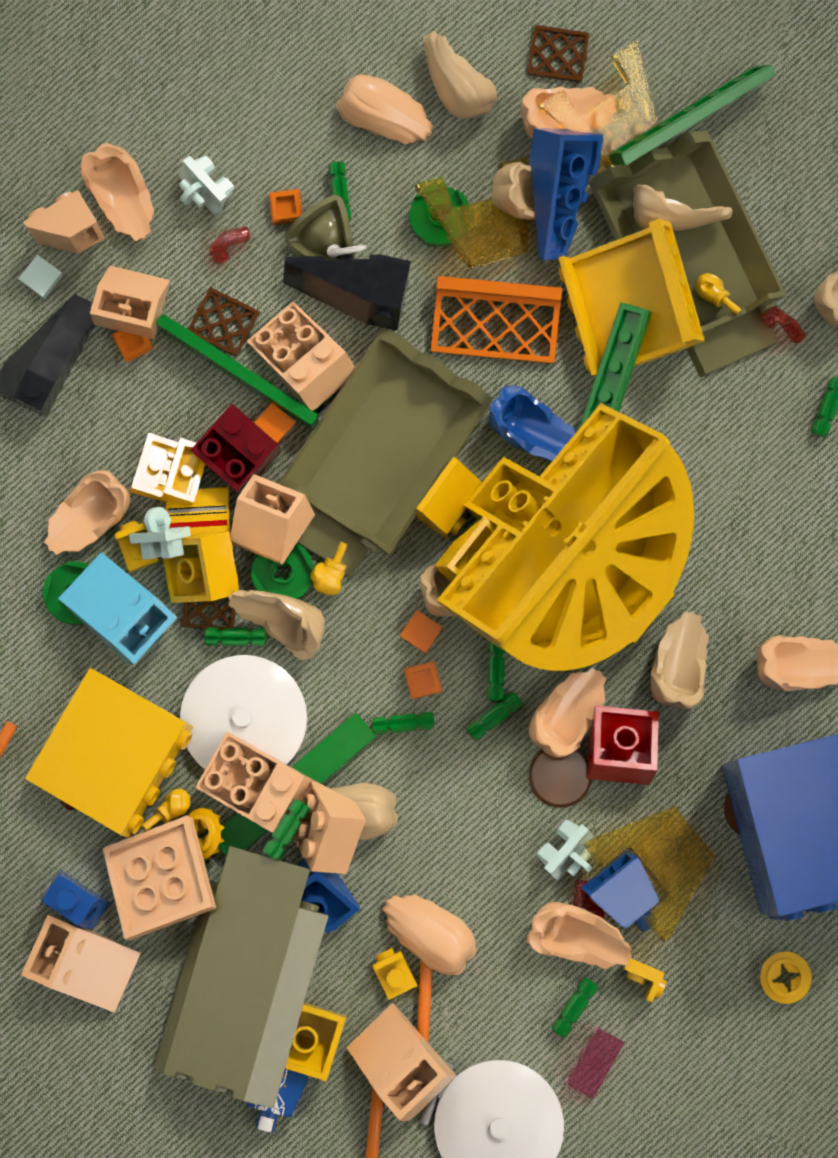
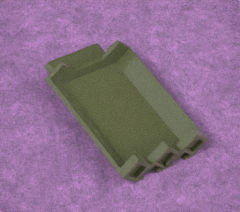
[589,130,786,377]
[278,328,493,577]
[154,846,328,1108]

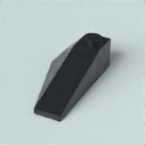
[283,254,411,331]

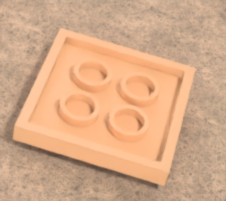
[102,815,216,940]

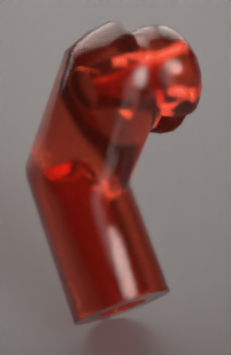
[209,226,250,264]
[762,307,806,343]
[573,880,605,919]

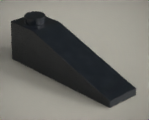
[0,294,94,418]

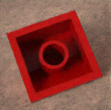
[587,705,658,785]

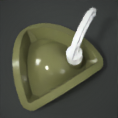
[285,195,367,260]

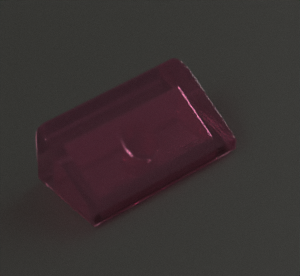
[565,1026,625,1099]

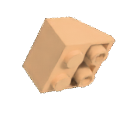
[23,190,105,254]
[90,266,170,339]
[230,474,315,564]
[293,781,366,874]

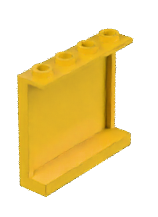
[558,218,705,377]
[25,668,193,838]

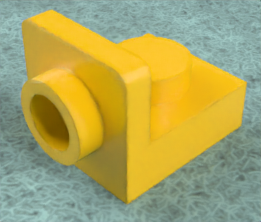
[114,521,160,573]
[372,948,418,1000]
[621,958,667,1003]

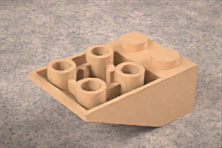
[246,302,356,411]
[195,732,317,833]
[21,914,141,1013]
[346,1003,457,1121]

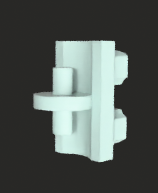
[178,156,234,216]
[129,507,191,559]
[537,820,595,881]

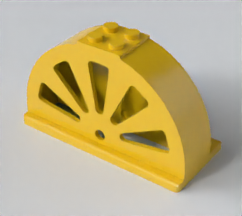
[437,403,694,671]

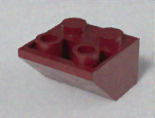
[190,404,281,492]

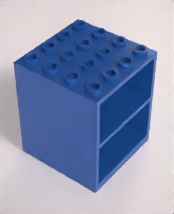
[721,734,838,921]

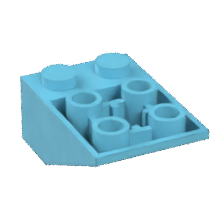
[58,552,177,664]

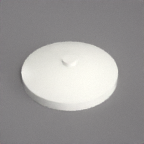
[180,655,307,769]
[434,1060,564,1158]

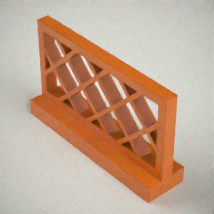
[431,276,562,364]

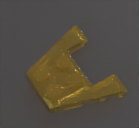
[538,40,658,169]
[414,157,528,268]
[582,806,715,942]

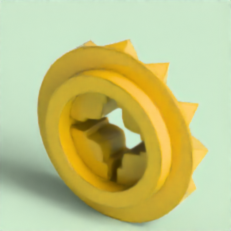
[188,808,225,859]
[760,952,812,1004]

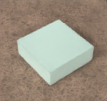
[18,255,63,299]

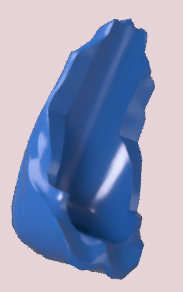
[489,385,575,462]

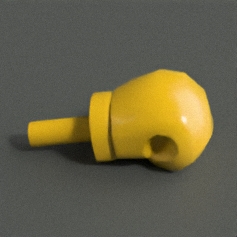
[695,273,742,315]
[310,541,348,596]
[141,788,190,831]

